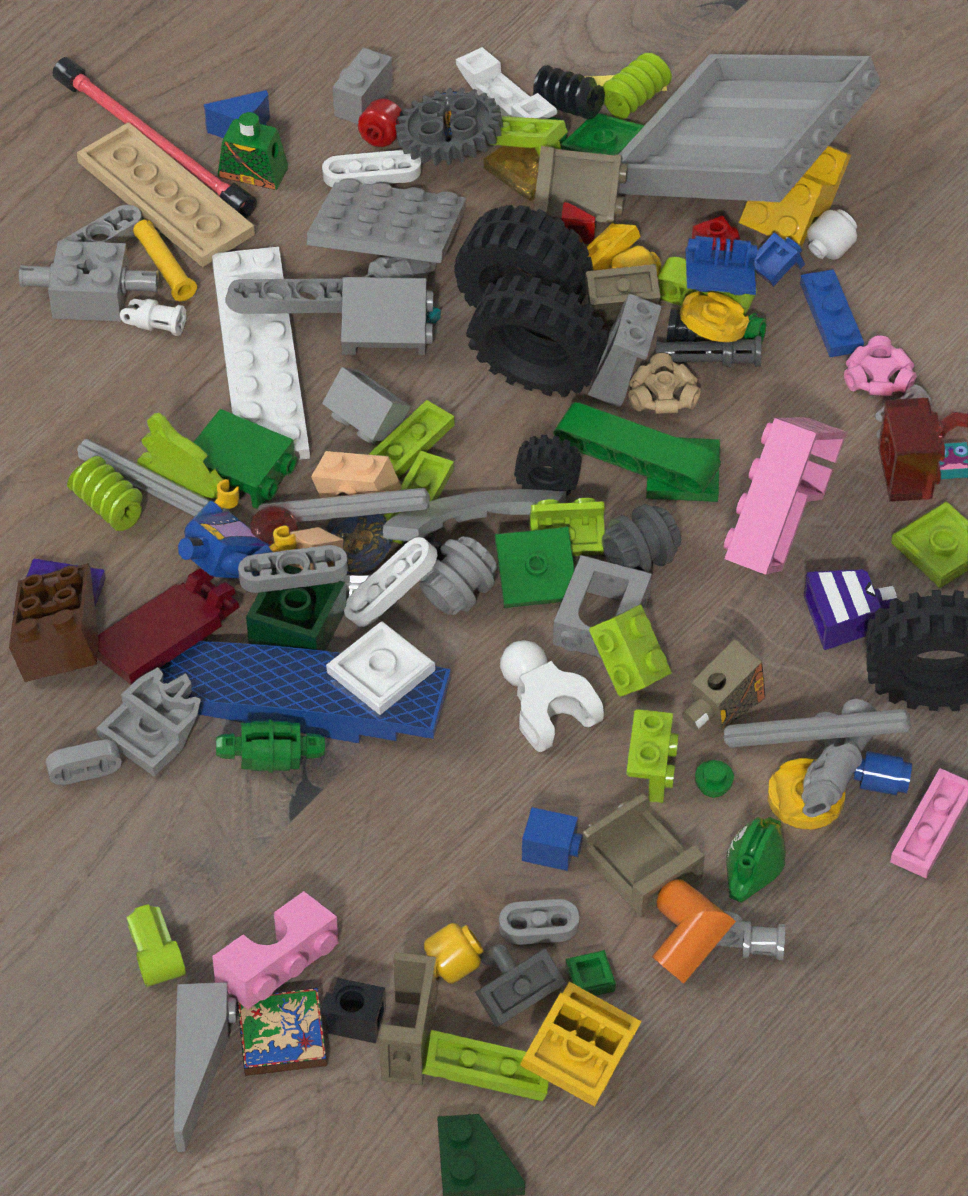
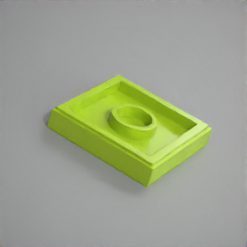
[891,501,968,588]

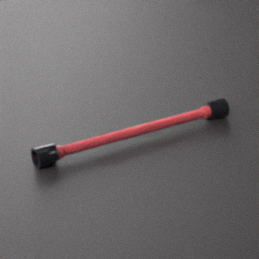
[52,57,257,218]

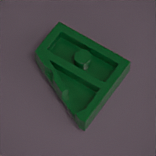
[437,1114,525,1196]

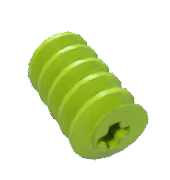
[602,53,672,119]
[67,456,142,531]

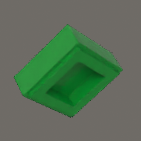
[565,950,616,996]

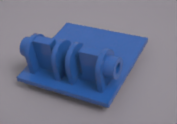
[685,236,757,295]

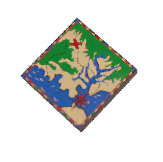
[237,988,327,1076]

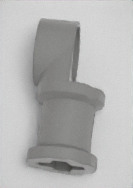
[717,911,785,961]

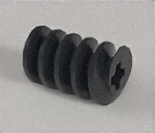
[533,65,605,119]

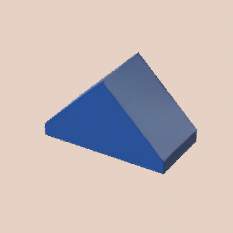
[204,90,270,138]

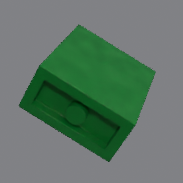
[193,409,297,509]

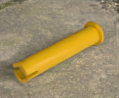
[133,220,197,301]

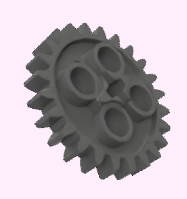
[395,88,503,166]

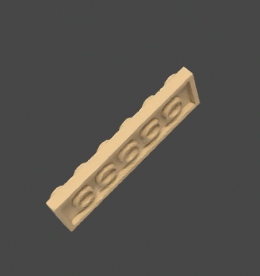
[77,122,255,267]

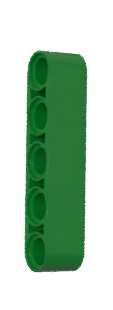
[553,402,721,495]

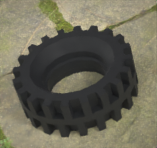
[466,276,608,397]
[866,590,968,711]

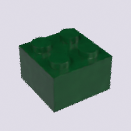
[246,565,346,651]

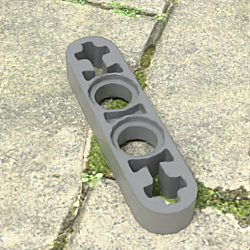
[225,279,343,314]

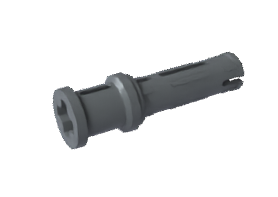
[656,336,761,367]

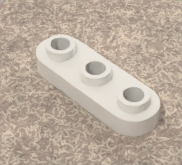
[322,150,421,187]
[344,537,437,627]

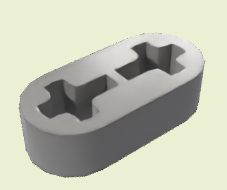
[46,739,122,785]

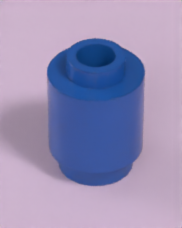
[853,751,912,795]

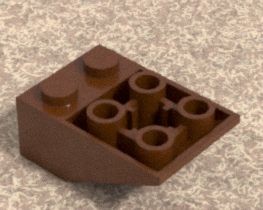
[9,563,99,682]

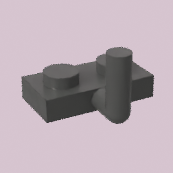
[475,944,566,1027]

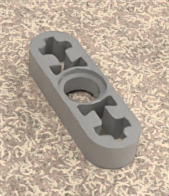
[61,205,142,243]
[238,545,348,593]

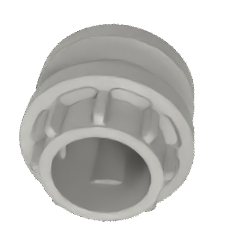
[419,536,497,615]

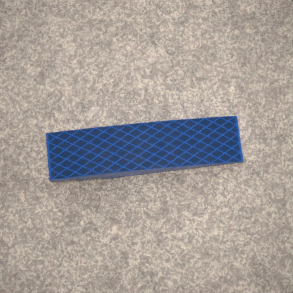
[159,641,451,743]

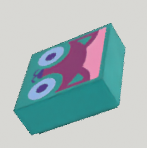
[930,442,968,480]

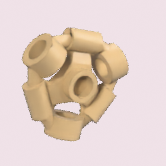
[628,353,701,414]

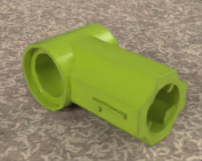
[127,904,186,987]

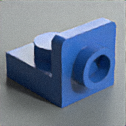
[754,233,805,287]

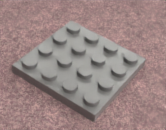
[307,179,466,263]

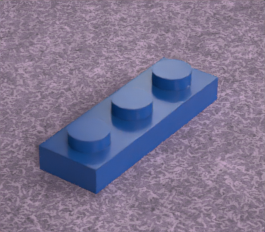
[800,269,864,357]

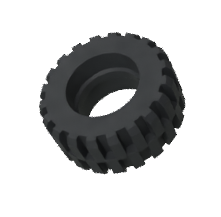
[454,205,594,337]

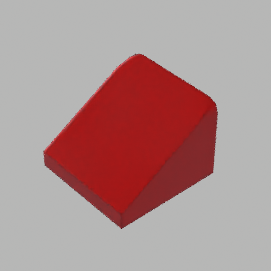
[561,202,596,244]

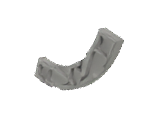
[383,489,566,541]

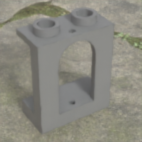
[588,294,662,407]
[553,555,652,659]

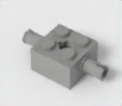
[19,241,159,322]

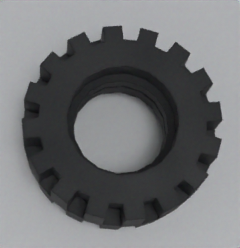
[514,435,582,496]

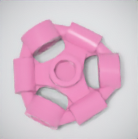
[844,336,917,396]

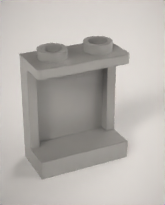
[341,277,433,355]

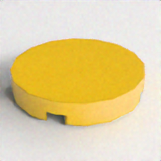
[679,291,750,342]
[767,758,845,830]

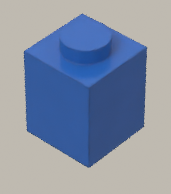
[522,807,583,871]

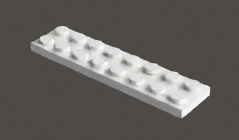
[212,247,310,460]

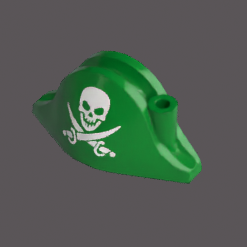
[726,817,786,903]

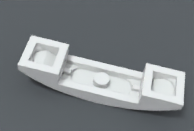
[456,47,557,119]

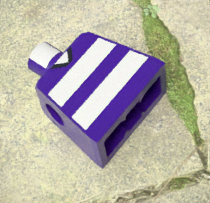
[803,569,897,650]

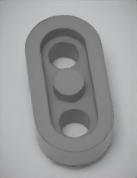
[499,899,579,945]

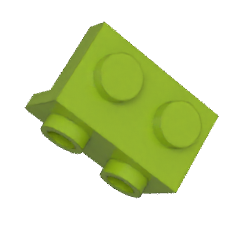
[529,498,605,556]
[589,604,672,697]
[627,709,679,803]

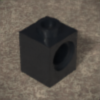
[322,978,386,1043]

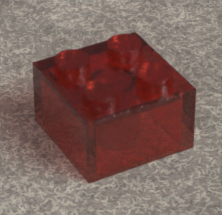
[878,398,945,502]

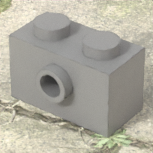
[333,47,393,124]
[322,367,411,444]

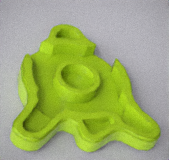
[137,413,223,499]

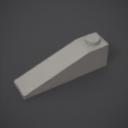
[174,982,237,1152]

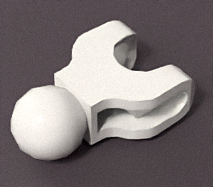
[500,640,604,752]

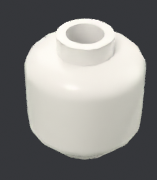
[807,209,857,260]

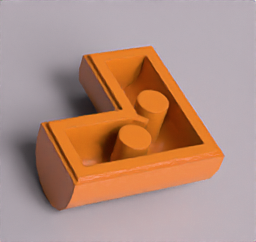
[652,879,736,984]

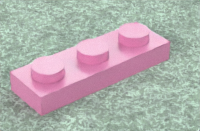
[890,768,968,878]

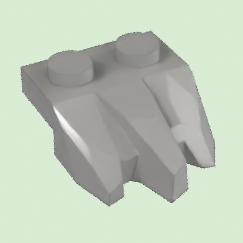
[96,667,201,776]

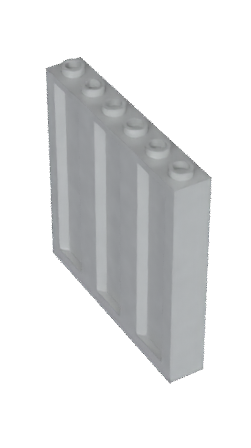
[618,54,880,202]

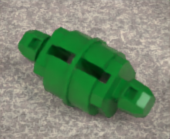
[216,719,325,773]

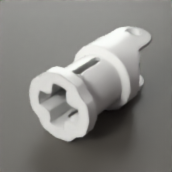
[120,299,186,336]

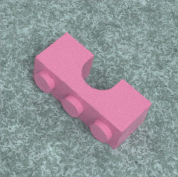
[212,891,338,1010]

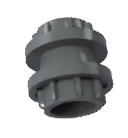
[602,504,681,573]

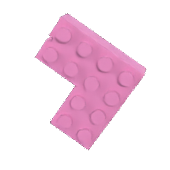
[724,417,847,575]

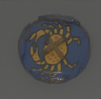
[326,514,392,575]

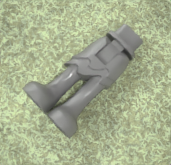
[802,699,876,817]

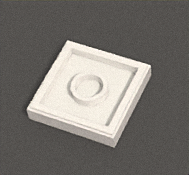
[326,621,435,715]

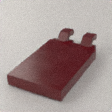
[97,568,240,685]

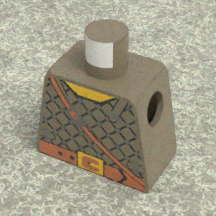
[682,639,765,730]

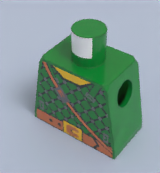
[218,112,288,190]

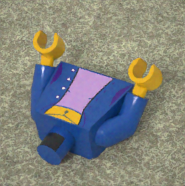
[178,479,297,578]

